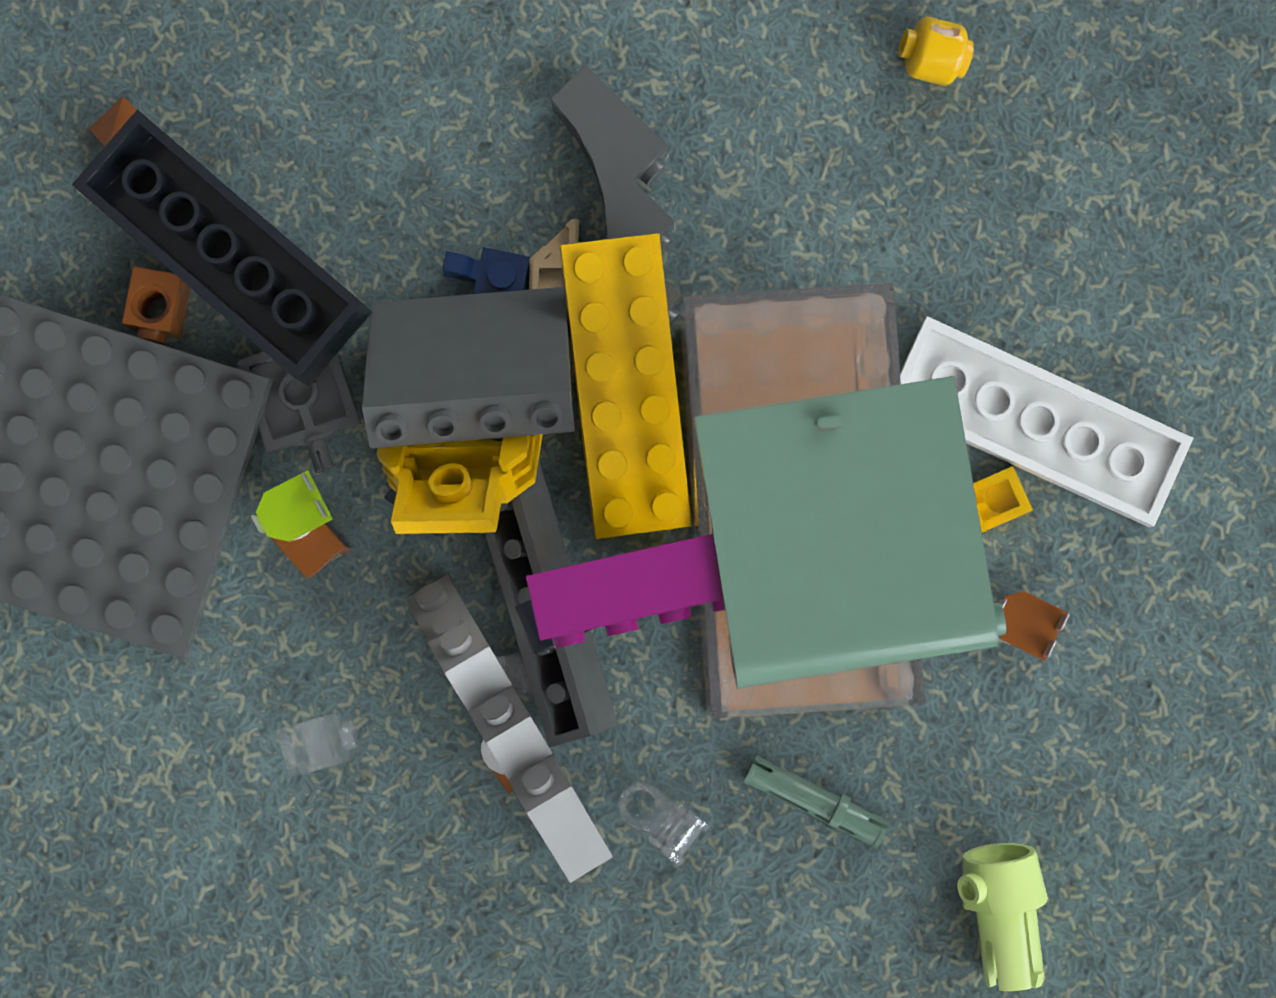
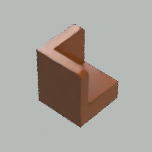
[270,522,351,578]

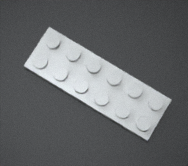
[894,316,1193,527]

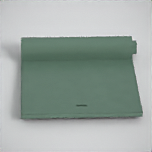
[694,376,1006,689]

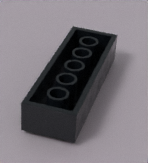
[72,109,373,386]

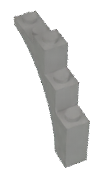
[405,575,613,883]

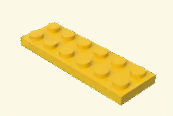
[559,233,692,539]

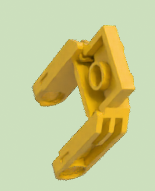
[376,434,543,534]

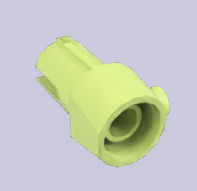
[957,843,1048,991]

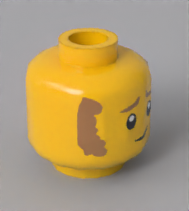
[898,16,974,86]

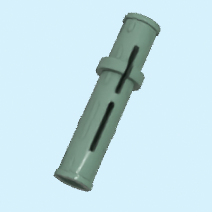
[743,754,890,849]

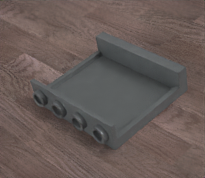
[362,287,575,448]

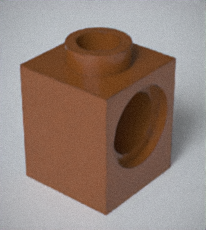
[122,266,191,345]

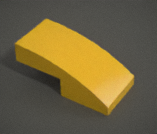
[973,466,1033,533]

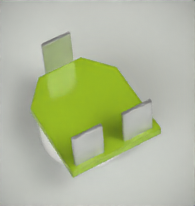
[251,470,333,542]

